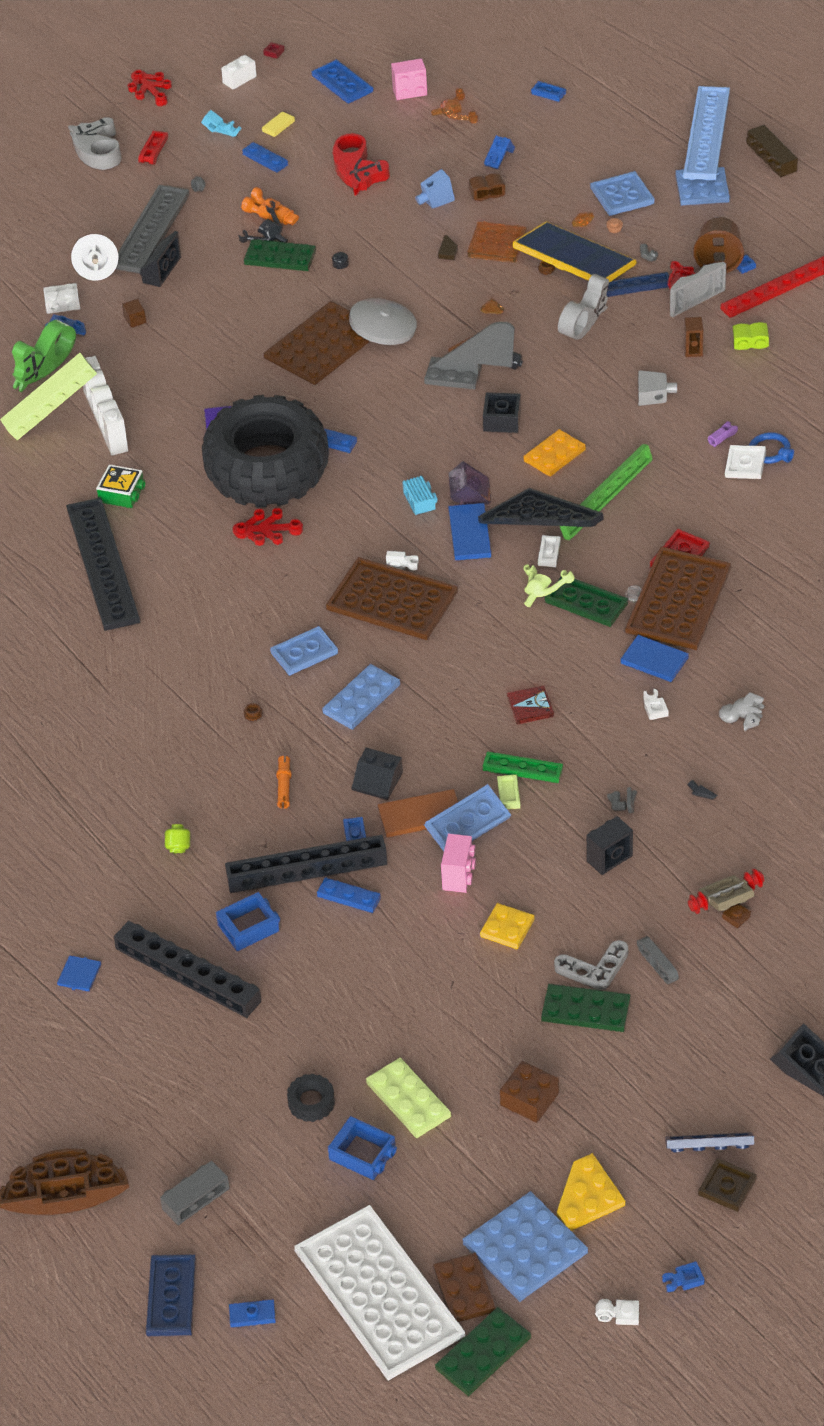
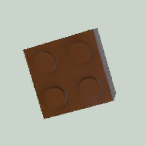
[500,1060,559,1123]

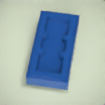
[229,1299,276,1328]

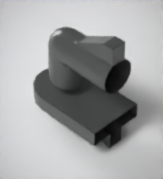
[607,787,637,814]

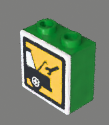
[97,465,146,508]

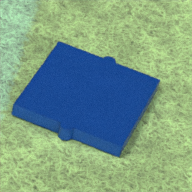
[57,955,101,992]

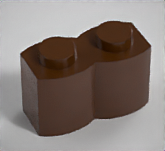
[469,173,505,201]

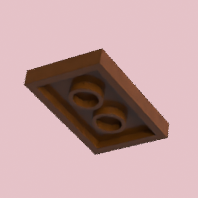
[433,1253,495,1322]

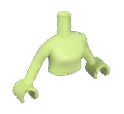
[523,564,575,607]

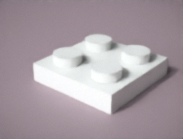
[725,445,766,479]

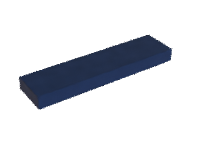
[606,272,669,297]

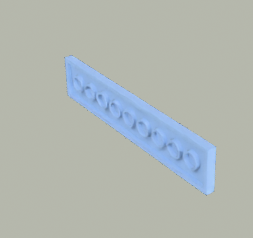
[683,86,730,180]

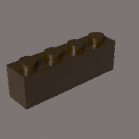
[746,125,798,177]

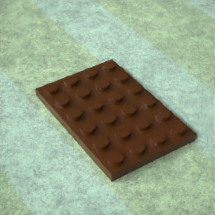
[263,301,370,385]
[625,547,731,650]
[326,557,458,640]

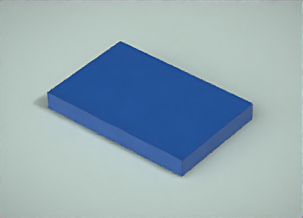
[621,635,689,682]

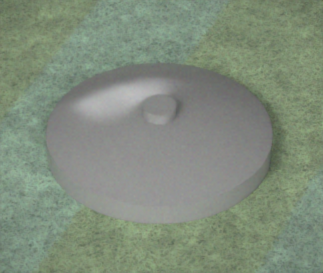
[349,298,417,345]

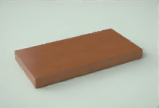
[377,789,458,838]

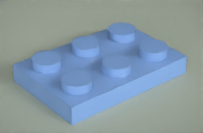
[270,626,338,676]

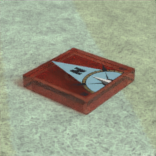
[507,686,554,724]

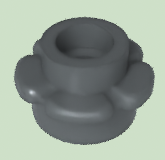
[191,177,205,192]

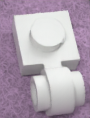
[596,1299,639,1325]

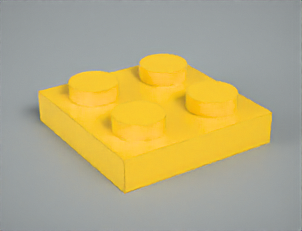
[480,903,534,949]

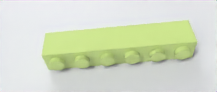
[0,353,97,440]

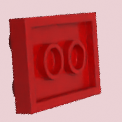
[650,529,710,567]

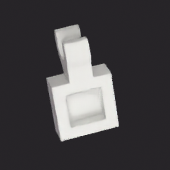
[386,551,419,570]

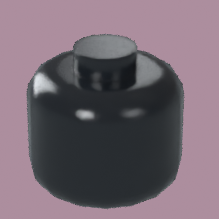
[332,252,349,269]
[509,351,524,370]

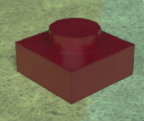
[263,42,285,59]

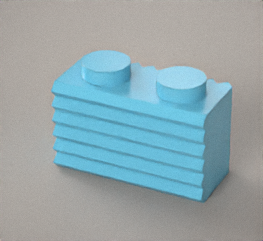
[403,476,437,515]

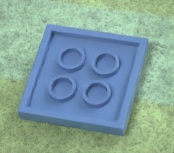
[675,167,730,205]
[590,171,654,216]

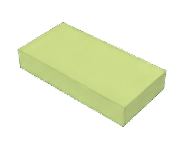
[497,774,520,809]

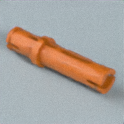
[276,756,292,809]

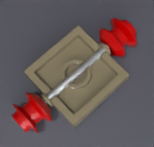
[688,869,764,914]

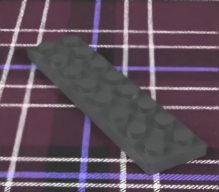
[115,185,190,273]

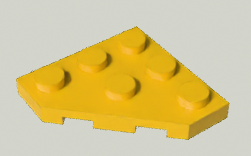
[557,1153,625,1231]

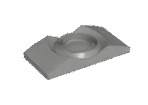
[670,262,726,317]

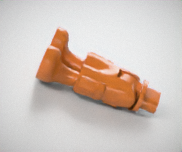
[241,187,299,225]

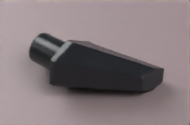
[687,780,718,800]

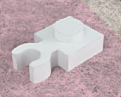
[643,689,668,720]

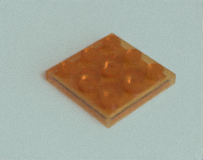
[467,221,526,263]

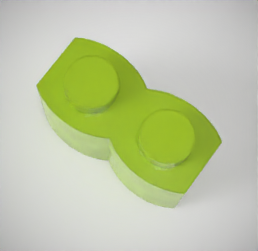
[733,322,769,350]

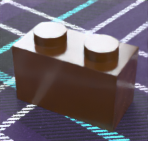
[684,317,704,357]

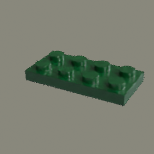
[244,239,316,271]
[545,576,628,627]
[541,984,631,1032]
[435,1307,531,1397]

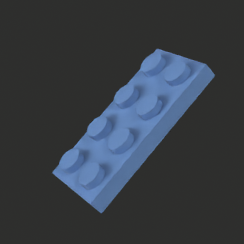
[322,664,400,730]
[424,784,511,851]

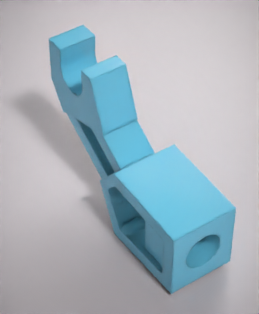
[201,110,242,137]

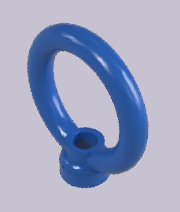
[749,432,794,464]

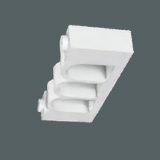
[83,356,128,456]

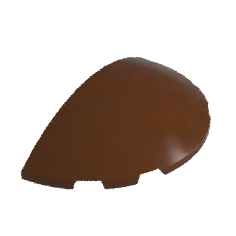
[0,1148,129,1215]

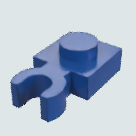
[662,1262,705,1292]

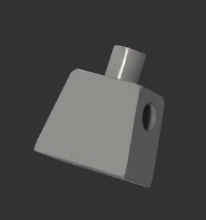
[638,371,677,406]

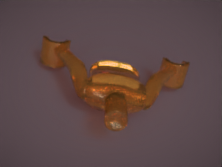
[431,88,478,124]

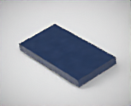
[146,1254,196,1336]

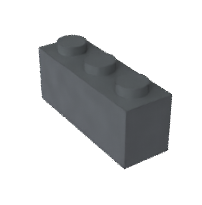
[160,1160,230,1226]

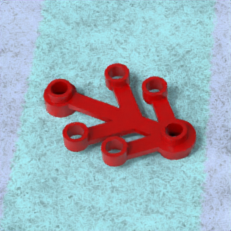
[127,70,172,106]
[232,508,303,546]

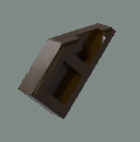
[438,235,458,260]

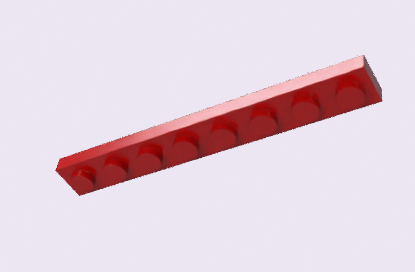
[720,256,824,318]

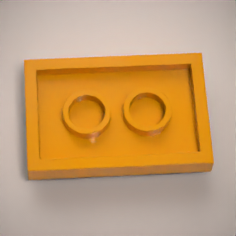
[524,429,586,477]

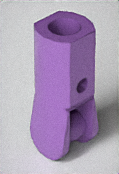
[708,421,738,447]

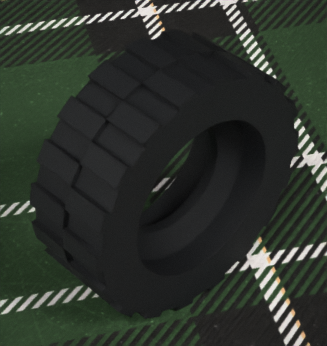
[287,1074,335,1122]

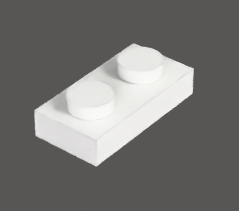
[538,535,561,567]

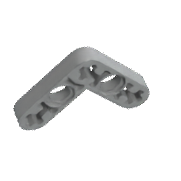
[554,940,628,990]

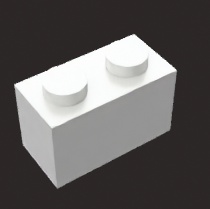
[221,55,256,89]

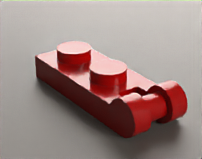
[138,131,168,165]

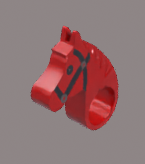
[333,133,390,196]

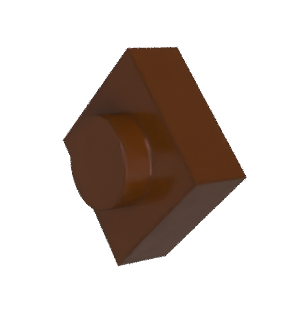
[722,903,751,928]

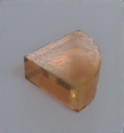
[480,298,504,314]

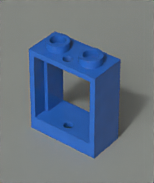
[216,892,280,951]
[328,1116,397,1181]

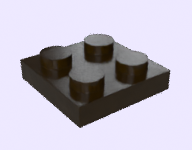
[698,1158,757,1212]

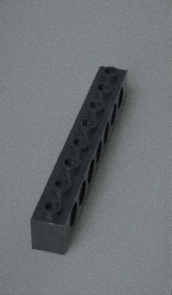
[225,834,387,893]
[114,920,261,1018]

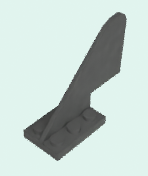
[424,322,515,390]

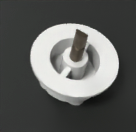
[72,234,118,280]

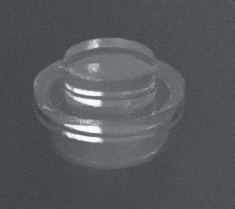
[625,585,642,602]

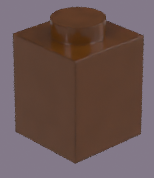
[122,299,146,328]

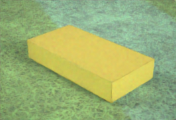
[262,112,295,137]

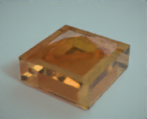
[571,212,594,227]

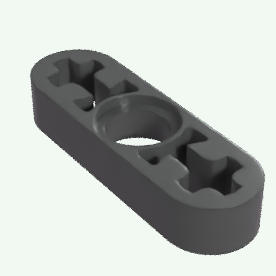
[637,936,679,985]

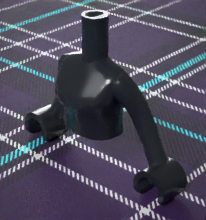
[238,201,288,243]

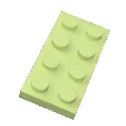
[366,1057,451,1139]

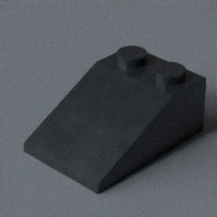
[770,1023,824,1097]

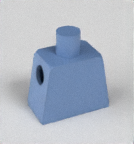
[415,169,455,208]

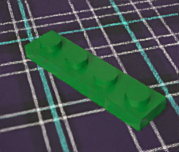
[483,751,563,783]

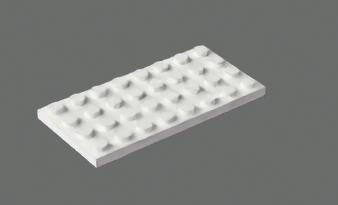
[294,1205,465,1380]

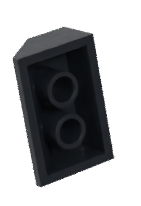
[140,231,181,287]

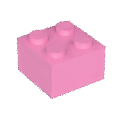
[391,58,427,100]
[441,834,476,893]

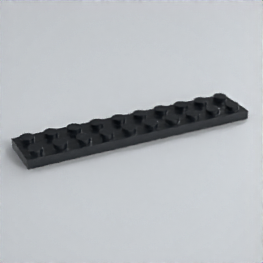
[66,497,140,631]

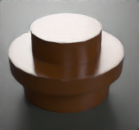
[538,261,555,275]
[243,703,263,721]

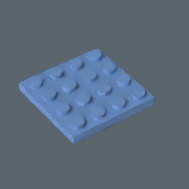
[463,1191,588,1302]

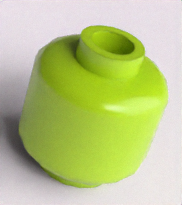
[165,824,190,853]

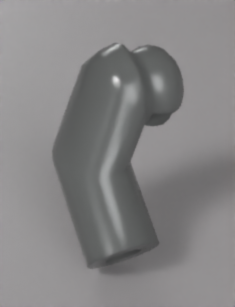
[640,244,658,262]

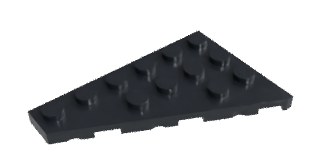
[478,488,604,527]

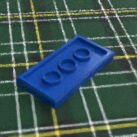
[312,59,373,104]
[448,503,491,560]

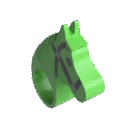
[12,320,76,392]

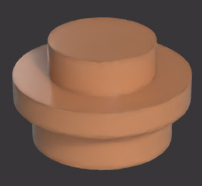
[606,218,623,233]

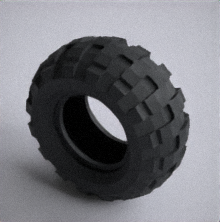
[202,395,329,508]

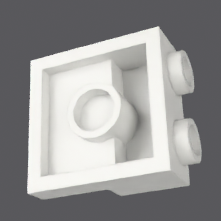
[44,283,80,314]

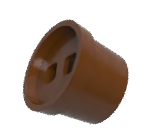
[693,217,744,273]

